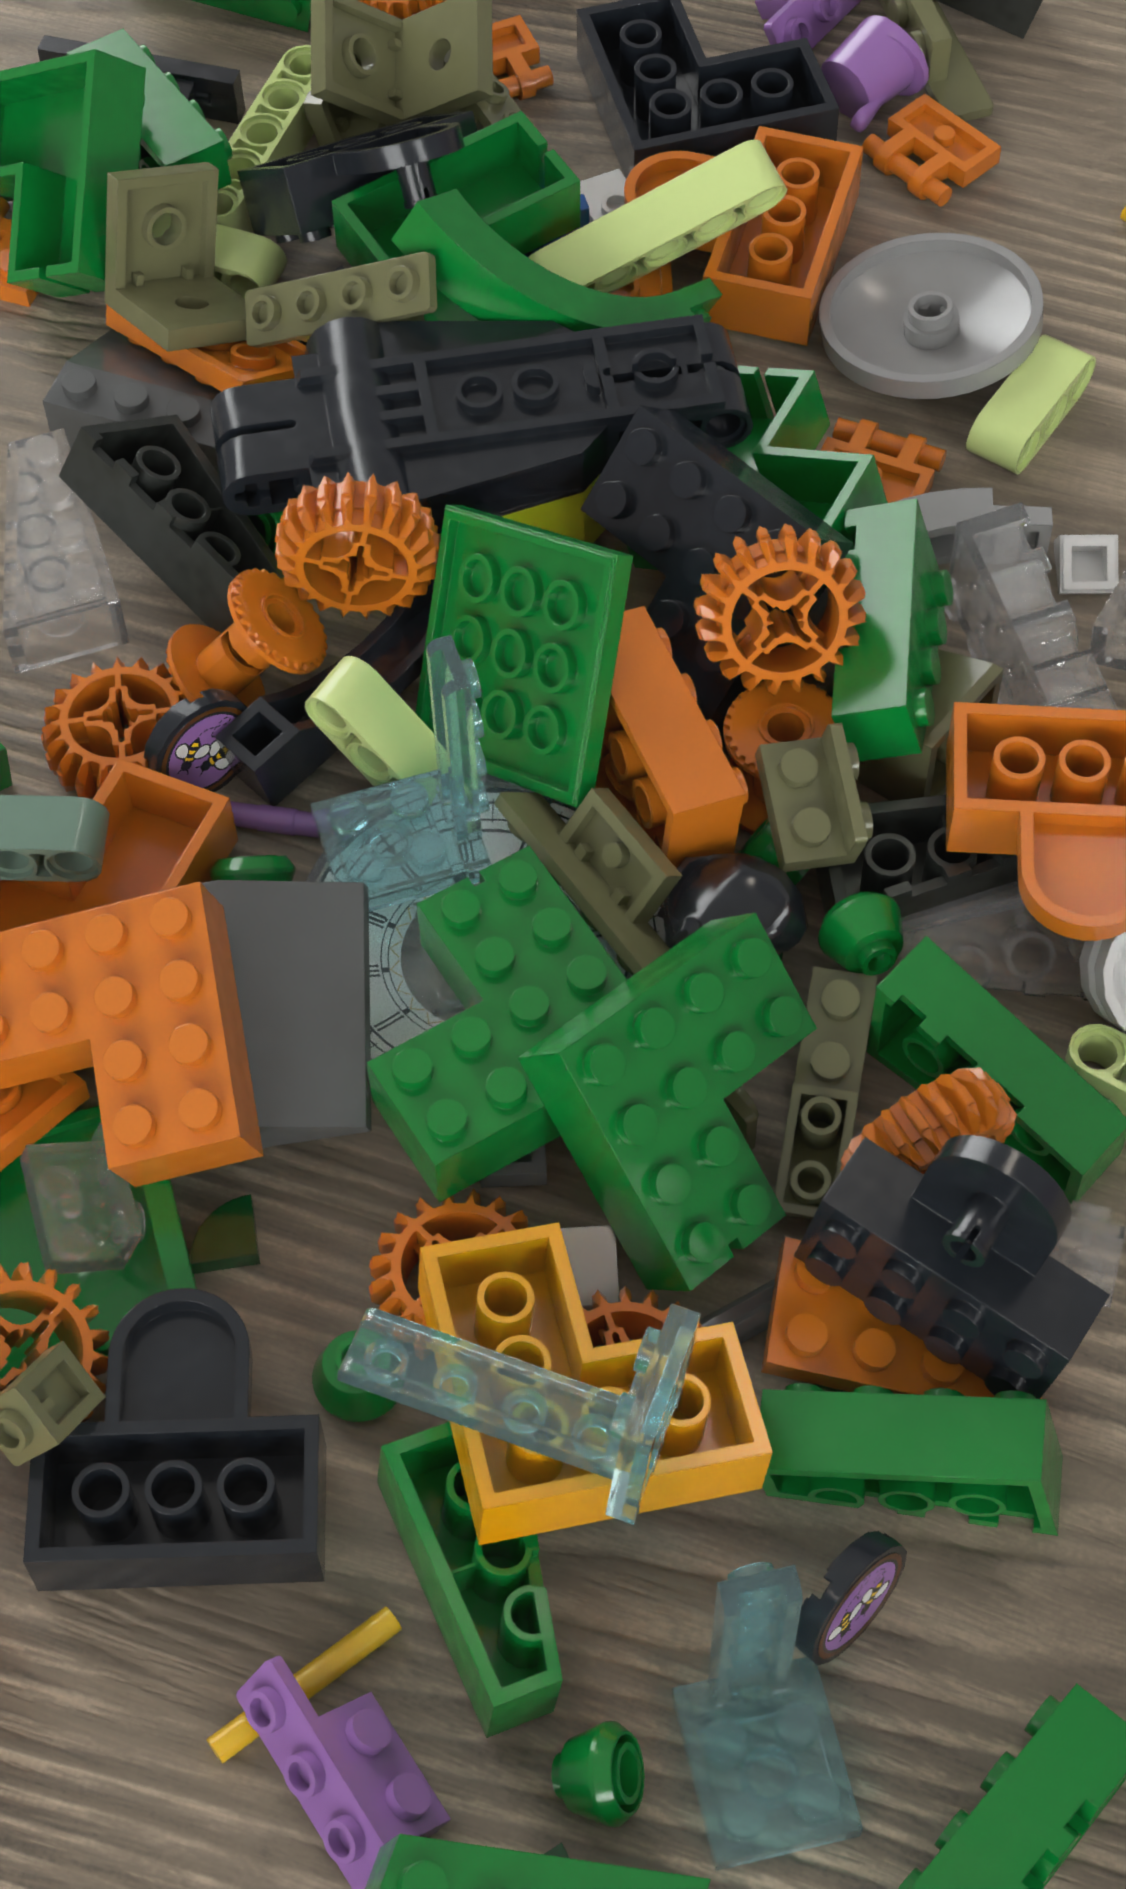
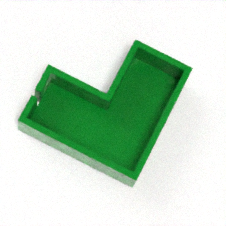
[0,49,146,298]
[331,111,580,321]
[626,365,888,588]
[367,846,627,1203]
[518,912,817,1291]

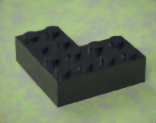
[576,0,839,178]
[581,405,853,747]

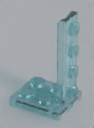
[310,635,492,912]
[337,1303,701,1525]
[672,1562,863,1871]

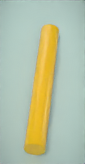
[206,1606,402,1764]

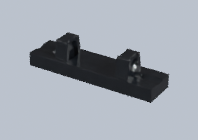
[37,35,245,124]

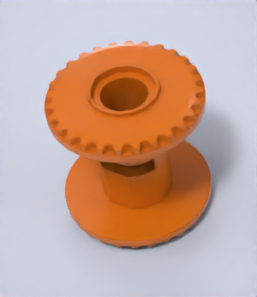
[166,568,328,707]
[723,680,834,835]

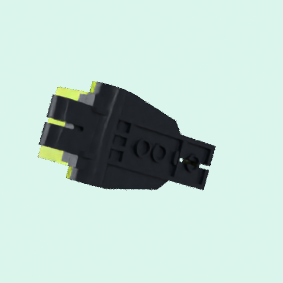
[210,314,753,544]

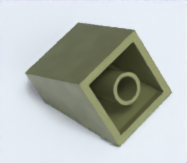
[818,649,1004,801]

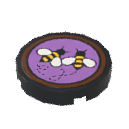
[144,688,248,792]
[792,1531,907,1666]

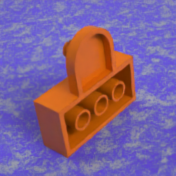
[624,126,864,346]
[946,702,1126,941]

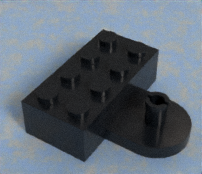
[237,111,477,243]
[794,1135,1110,1399]
[23,1288,327,1591]

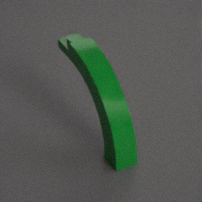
[391,189,723,332]

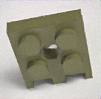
[311,0,493,126]
[105,162,247,352]

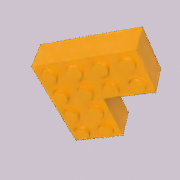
[418,1222,773,1545]

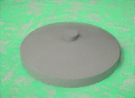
[819,233,1043,399]

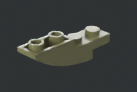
[775,966,878,1220]

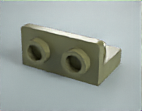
[755,723,873,872]

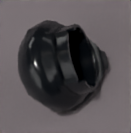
[668,852,809,955]

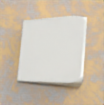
[1054,535,1119,594]
[561,1225,619,1310]

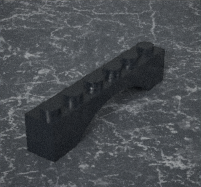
[215,500,504,806]

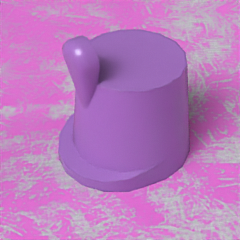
[821,15,929,133]

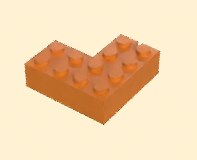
[0,758,238,932]
[0,881,264,1187]

